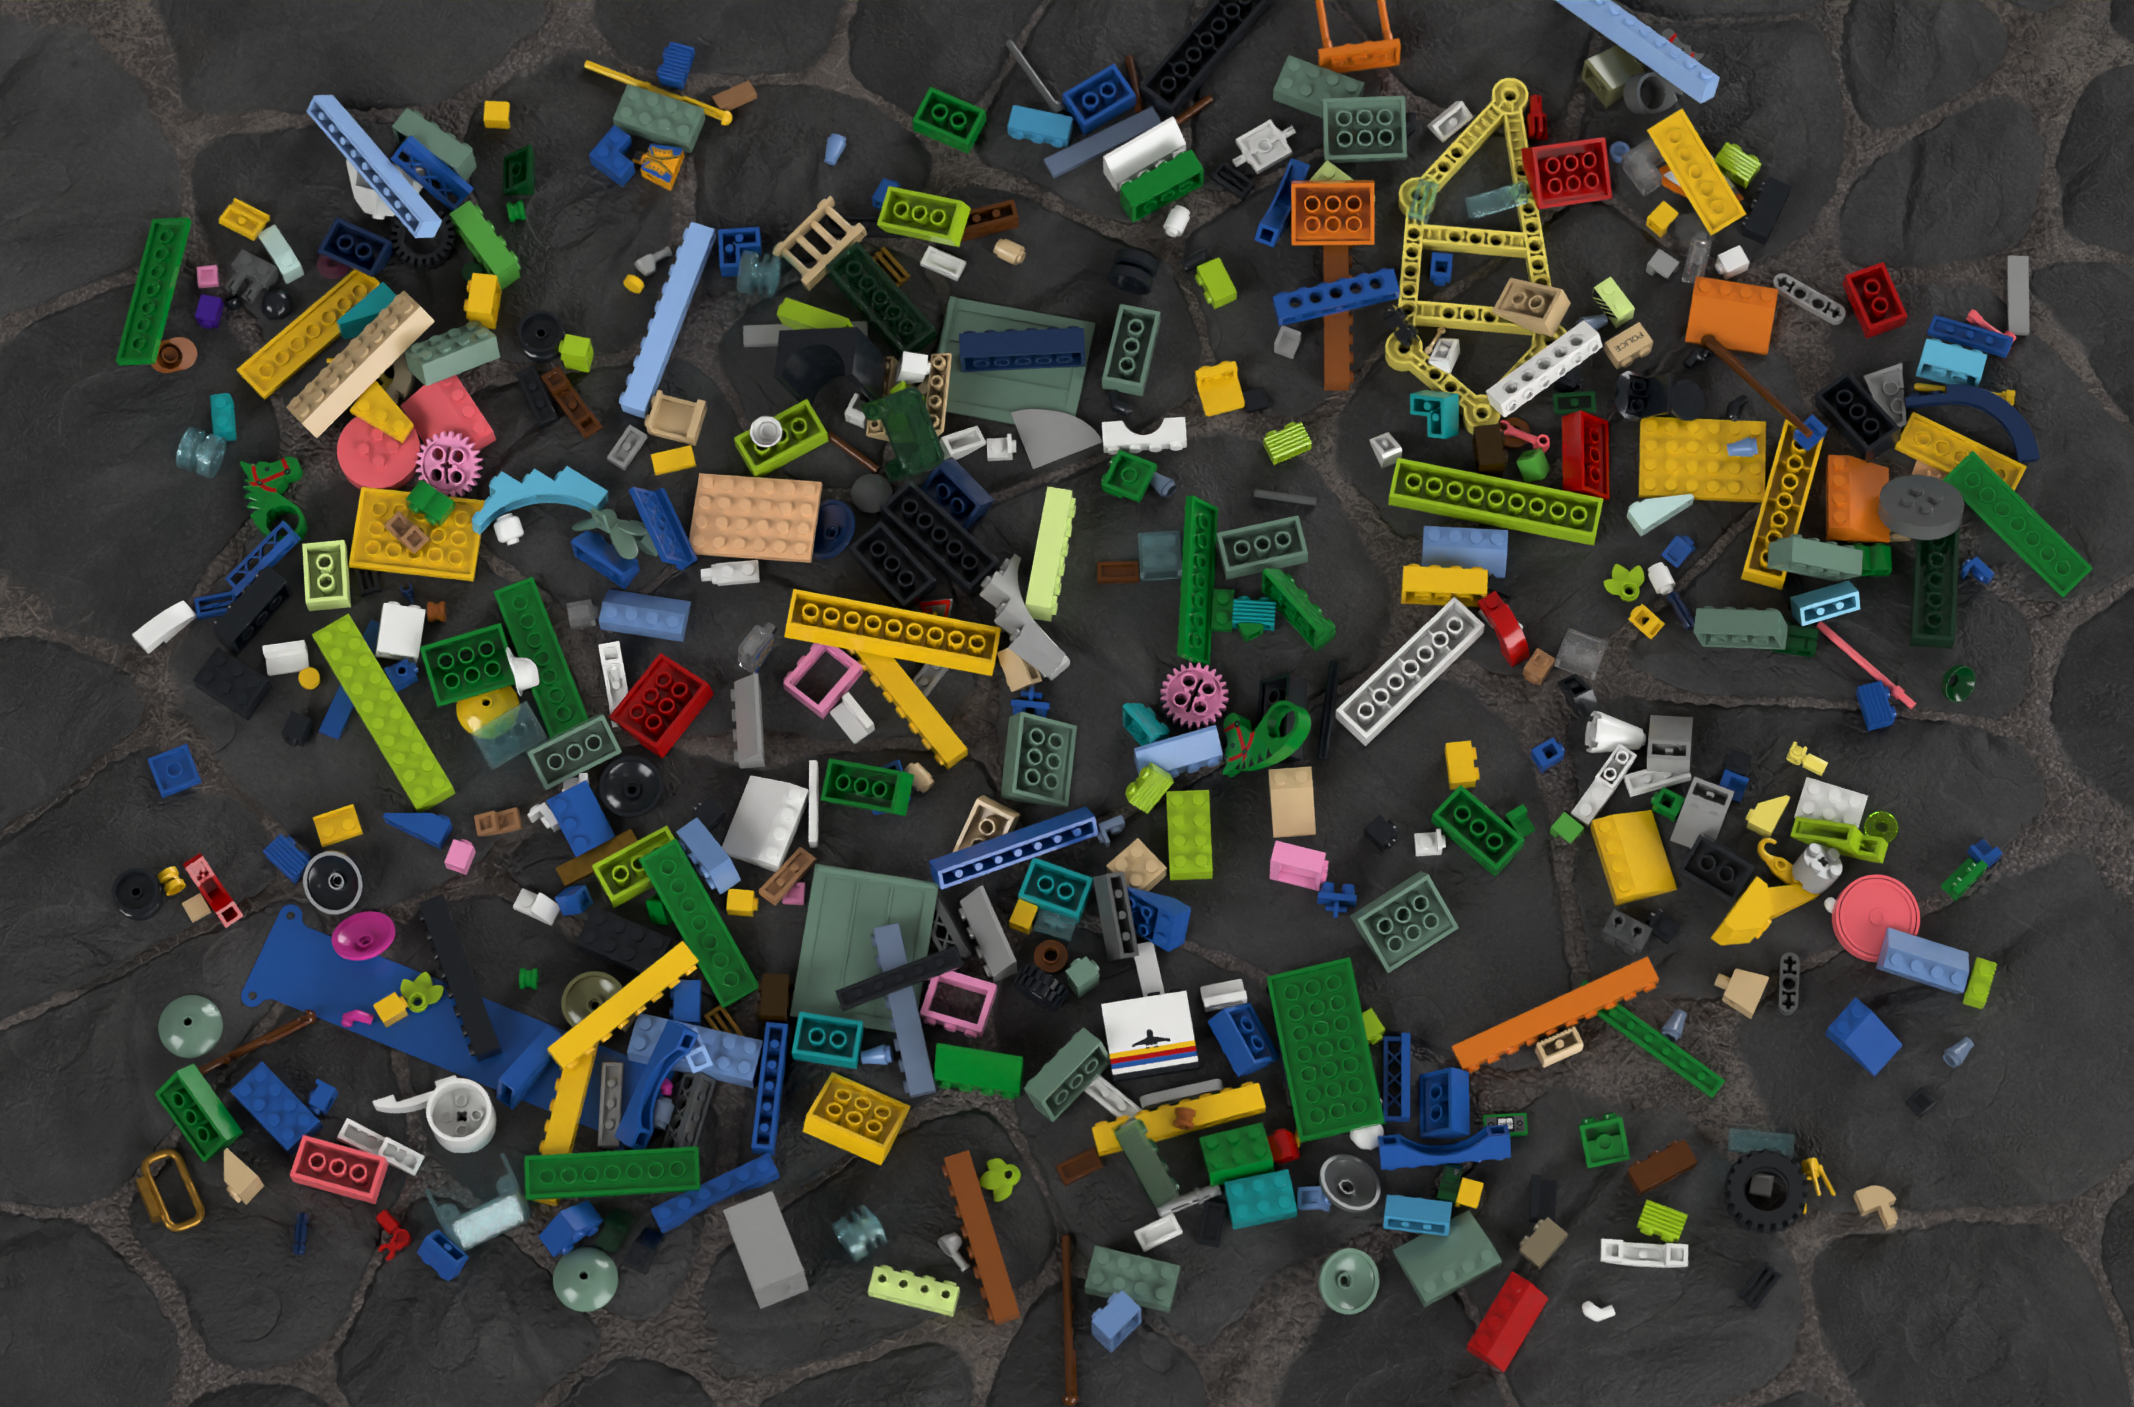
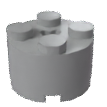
[1792,843,1842,894]

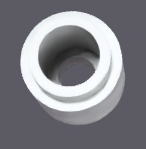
[1163,205,1190,237]
[1648,562,1676,595]

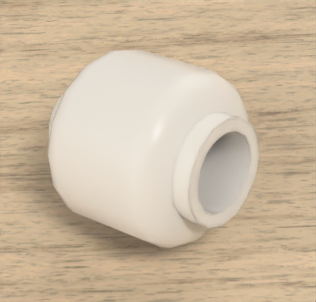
[493,513,524,546]

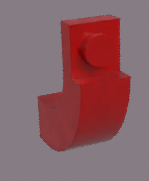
[1477,591,1529,667]
[182,853,243,928]

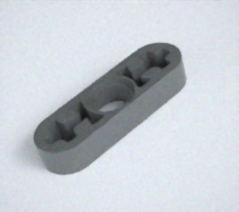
[1778,952,1800,1015]

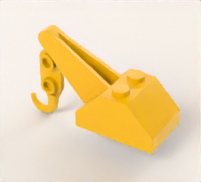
[1711,838,1820,946]

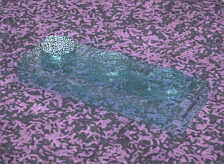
[1465,181,1529,220]
[1727,1128,1795,1158]

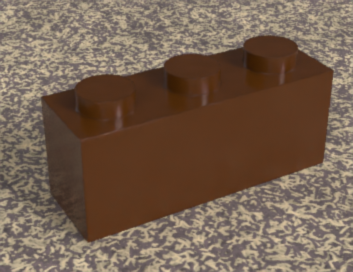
[961,199,1019,242]
[1626,1139,1698,1197]

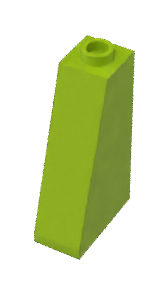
[776,297,853,330]

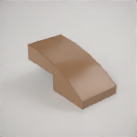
[384,511,429,554]
[474,807,523,837]

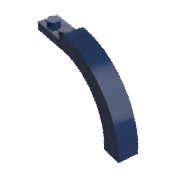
[1905,384,2040,463]

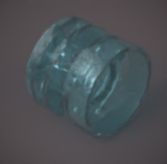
[737,250,781,298]
[176,427,226,479]
[831,1204,887,1262]

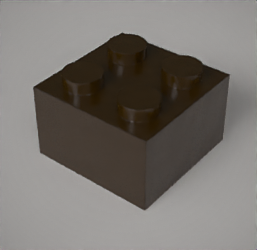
[1472,424,1508,478]
[757,973,792,1027]

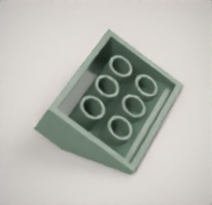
[1323,96,1407,163]
[1000,712,1077,807]
[1350,871,1459,973]
[1393,1210,1502,1308]

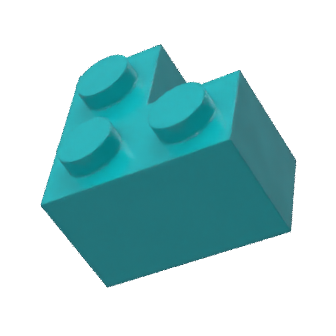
[1410,390,1459,439]

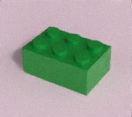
[912,87,986,154]
[1199,1123,1274,1187]

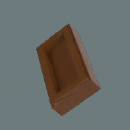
[1097,561,1139,584]
[1055,1147,1104,1186]

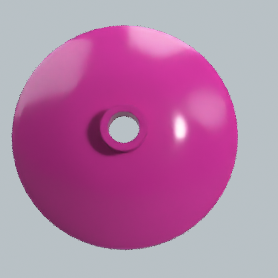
[332,911,395,961]

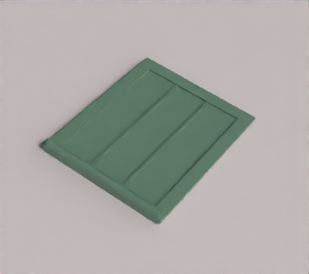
[937,296,1095,424]
[790,864,939,1033]

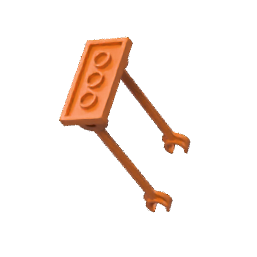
[1315,0,1401,73]

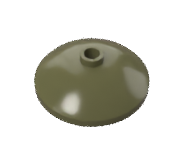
[561,971,622,1027]

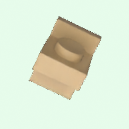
[1853,1186,1898,1230]

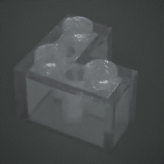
[1620,137,1665,196]

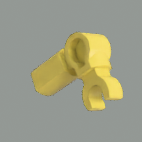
[1786,741,1828,776]

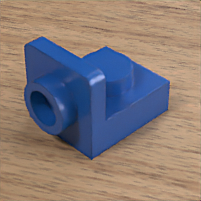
[1661,535,1696,568]
[1960,556,1995,585]

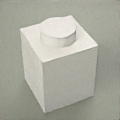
[1715,245,1749,280]

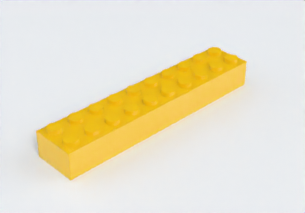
[784,589,1001,676]

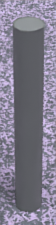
[1254,489,1317,506]

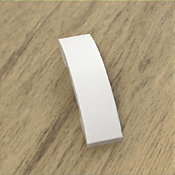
[598,641,628,728]
[373,1075,457,1113]
[1600,1239,1688,1268]

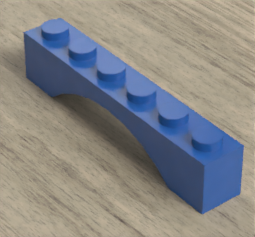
[614,1019,699,1150]
[1378,1124,1511,1170]
[651,1153,780,1234]

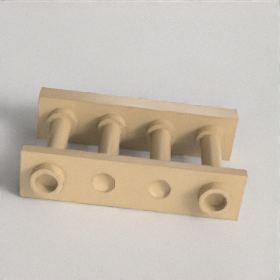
[772,196,867,291]

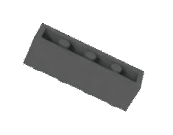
[1093,871,1139,962]

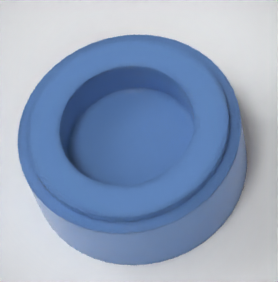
[1609,141,1630,163]

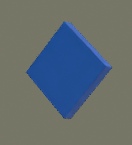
[147,743,202,798]

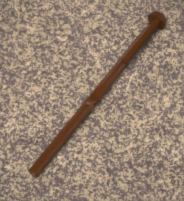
[1701,334,1813,438]
[160,1009,317,1088]
[1061,1235,1078,1406]

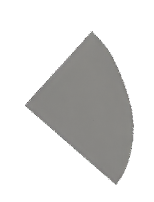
[1011,409,1103,469]

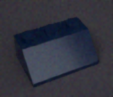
[317,217,394,277]
[921,457,995,530]

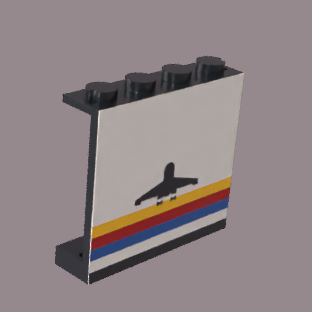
[1101,988,1199,1083]

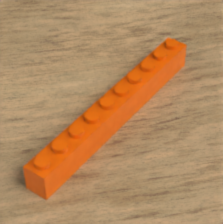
[1452,956,1659,1073]

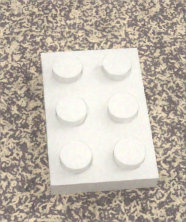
[1794,777,1868,828]

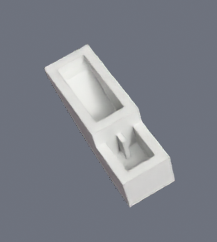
[917,426,986,472]
[132,601,197,654]

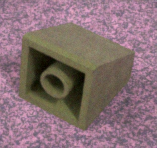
[1582,45,1647,108]

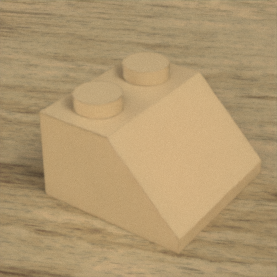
[224,1148,264,1205]

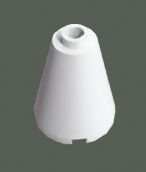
[1585,711,1646,753]

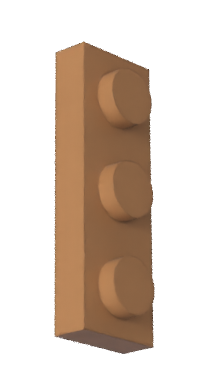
[759,847,817,906]

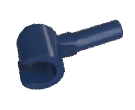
[400,582,415,605]

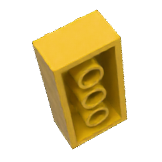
[1401,564,1488,607]

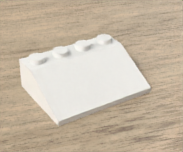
[722,775,809,872]

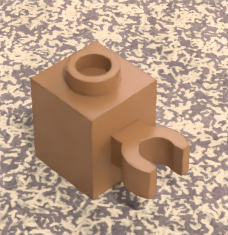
[1523,648,1555,686]

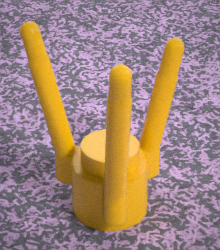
[1801,1158,1835,1214]

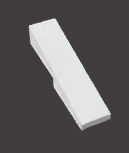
[336,1118,425,1176]

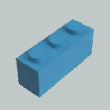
[1008,105,1073,148]
[1383,1195,1452,1236]

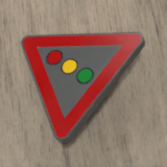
[919,598,953,618]

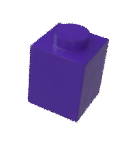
[195,294,224,329]

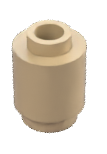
[994,238,1026,265]
[903,762,935,793]

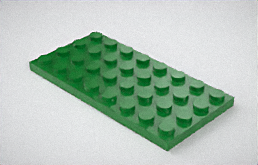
[1267,957,1385,1143]

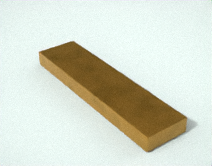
[555,829,637,888]

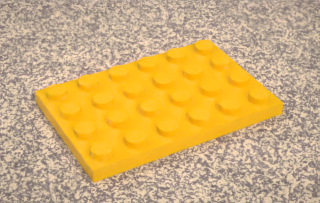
[1638,417,1766,503]
[349,487,485,582]

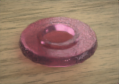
[317,255,349,279]

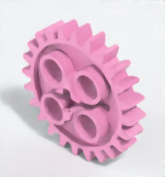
[415,431,483,497]
[1160,662,1229,730]

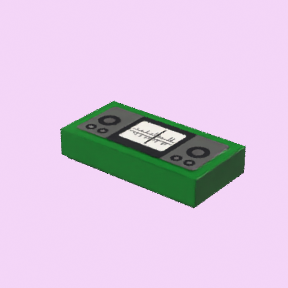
[1483,1113,1528,1137]

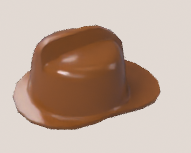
[151,337,197,373]

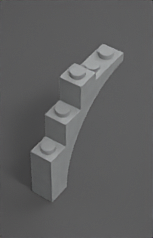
[979,554,1066,678]

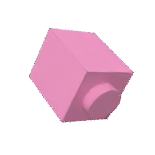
[444,839,476,875]

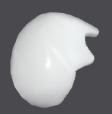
[750,416,782,447]
[1350,1125,1384,1150]

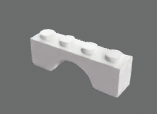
[1102,417,1187,455]

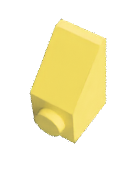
[1746,795,1790,838]

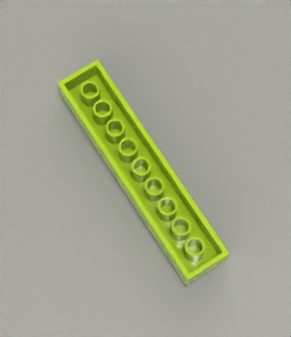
[1388,458,1603,546]
[312,613,456,813]

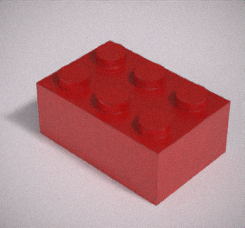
[1842,262,1907,339]

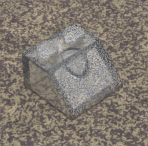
[1555,628,1609,681]

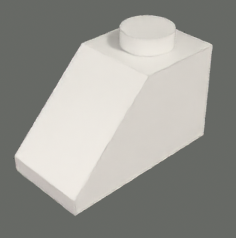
[895,351,931,385]

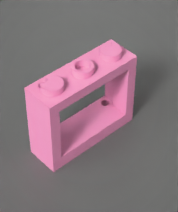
[783,643,864,719]
[1269,841,1329,891]
[920,971,997,1038]

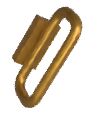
[136,1148,205,1232]

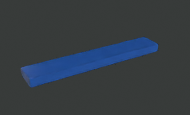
[319,620,380,740]

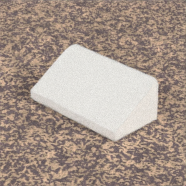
[1427,101,1474,142]
[1429,338,1460,373]

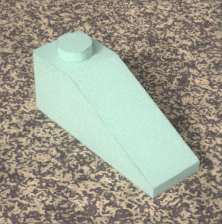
[258,225,304,285]
[1627,494,1694,537]

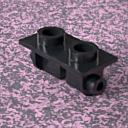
[1383,305,1420,348]

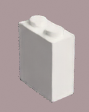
[375,601,426,663]

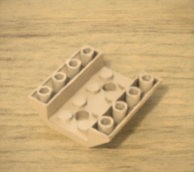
[866,353,952,443]

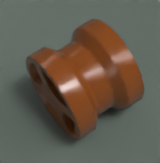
[427,601,447,623]
[1173,1107,1196,1130]

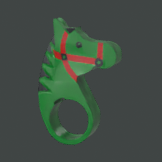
[240,457,308,546]
[1223,701,1311,778]

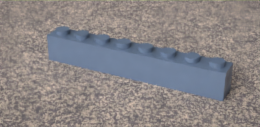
[871,923,936,1098]

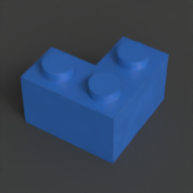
[589,125,635,187]
[718,227,762,277]
[538,1200,603,1257]

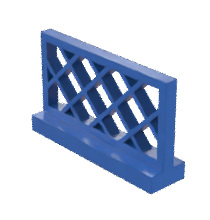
[628,487,698,570]

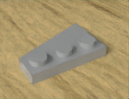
[1863,363,1907,428]

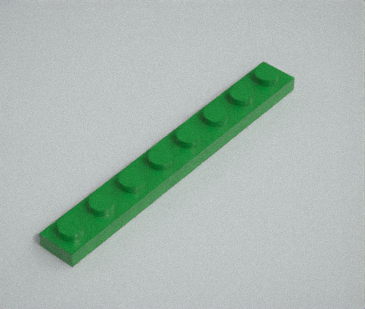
[1579,980,1725,1099]

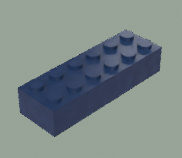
[959,326,1086,372]

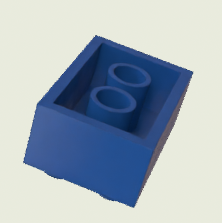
[1062,64,1136,135]

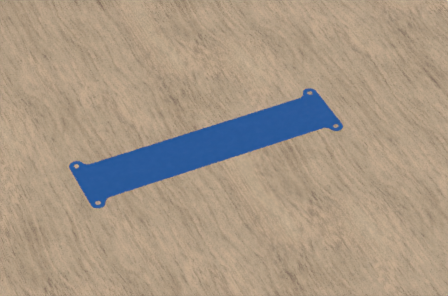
[241,904,675,1151]

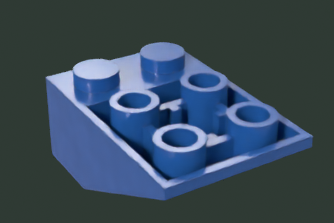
[1127,887,1191,952]

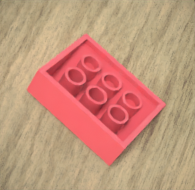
[400,375,496,468]

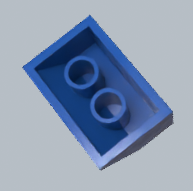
[571,530,640,590]
[546,780,615,857]
[1207,1003,1280,1077]
[1419,1067,1470,1139]

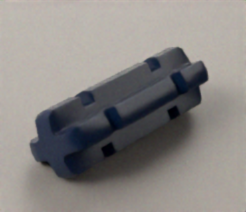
[1667,591,1695,630]
[292,1212,308,1255]

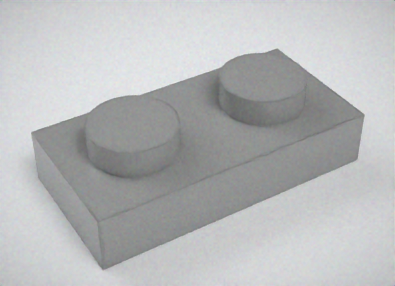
[607,425,648,471]

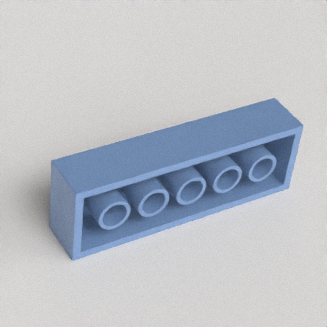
[627,1013,764,1089]

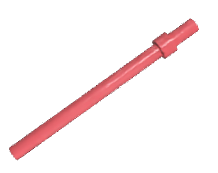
[1816,621,1917,709]

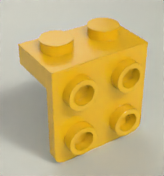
[1195,361,1245,416]

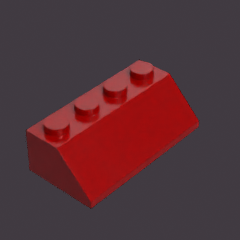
[1562,410,1610,500]
[1466,1272,1549,1373]

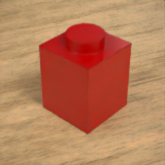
[1267,1129,1300,1164]

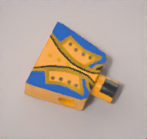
[633,144,684,191]

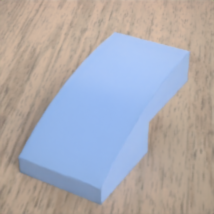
[685,1027,713,1074]

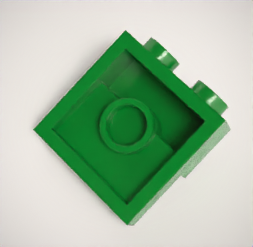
[1101,450,1158,503]
[1577,1112,1630,1168]

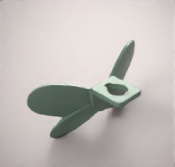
[572,508,647,559]

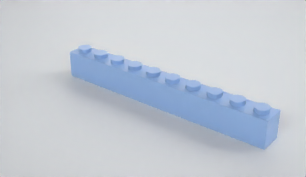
[1555,0,1720,104]
[306,95,442,238]
[619,222,716,418]

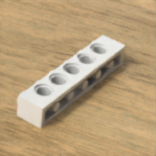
[1486,320,1603,417]

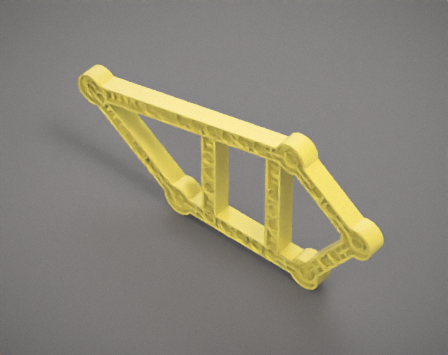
[1385,78,1567,434]

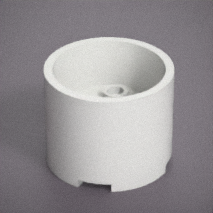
[426,1078,497,1153]

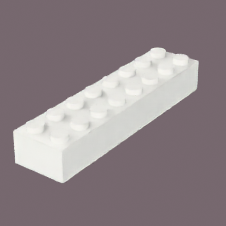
[1335,597,1485,746]

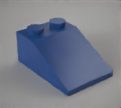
[1825,997,1903,1077]

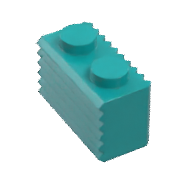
[210,393,237,442]
[1232,596,1276,631]

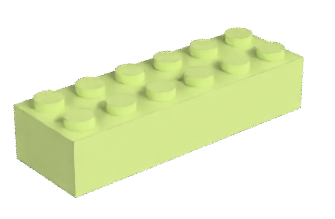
[1025,487,1076,622]

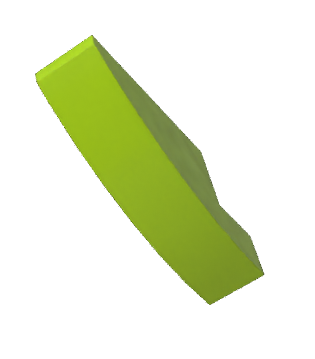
[1791,817,1888,864]

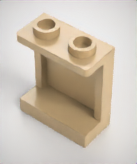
[644,390,707,446]

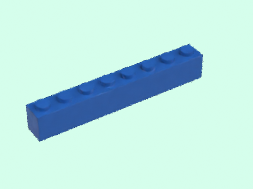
[929,806,1099,890]

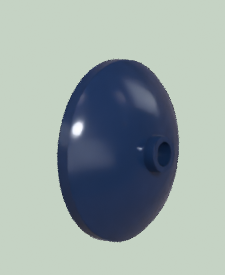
[812,499,855,560]

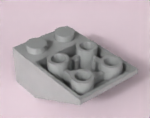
[1647,715,1693,773]
[1670,777,1734,849]

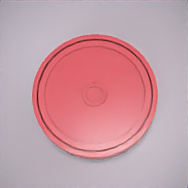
[337,417,422,490]
[1832,874,1920,962]

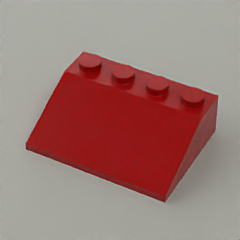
[1521,137,1612,209]
[609,653,714,759]

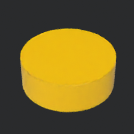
[623,275,644,294]
[298,667,320,690]

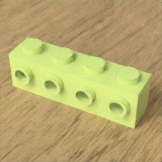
[868,1265,960,1317]

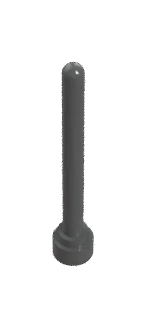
[1006,40,1067,115]

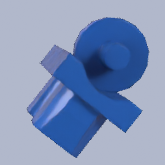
[1011,685,1050,717]
[1317,882,1357,918]

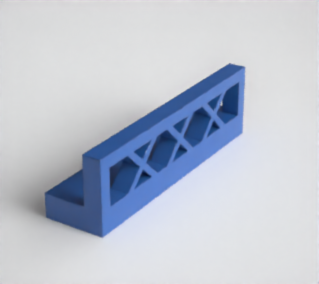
[390,135,474,212]
[225,521,301,597]
[1383,1033,1410,1122]

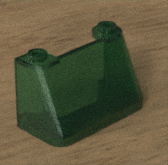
[861,387,944,483]

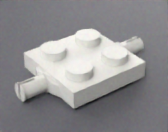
[1232,119,1296,174]

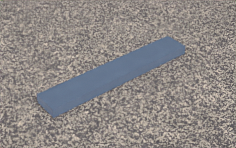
[1044,106,1162,179]

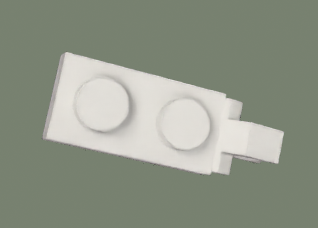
[701,560,760,586]

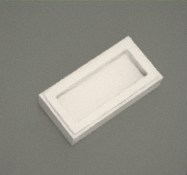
[920,246,966,282]
[1134,1213,1183,1252]

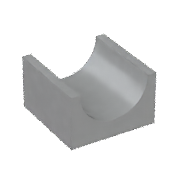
[723,1191,809,1309]

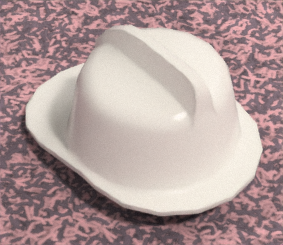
[506,647,540,696]

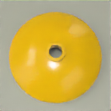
[456,686,520,739]

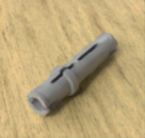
[1156,1184,1221,1218]

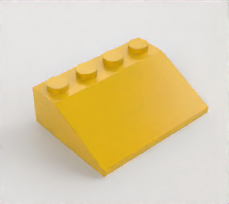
[1590,810,1677,906]
[803,1072,910,1165]

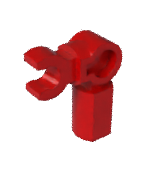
[375,1209,412,1261]

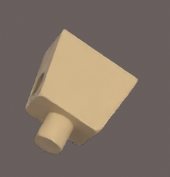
[1714,969,1769,1019]

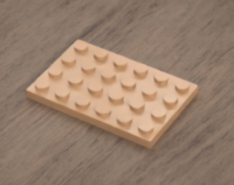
[689,473,823,563]

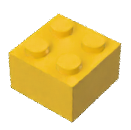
[464,273,502,329]

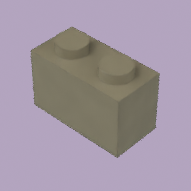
[1519,1217,1568,1270]

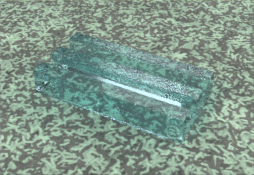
[1408,179,1439,223]

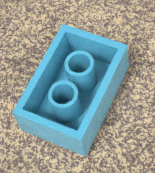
[1915,338,1987,387]

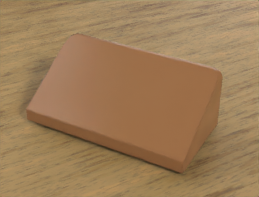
[712,80,757,112]

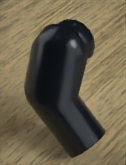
[1406,112,1416,138]

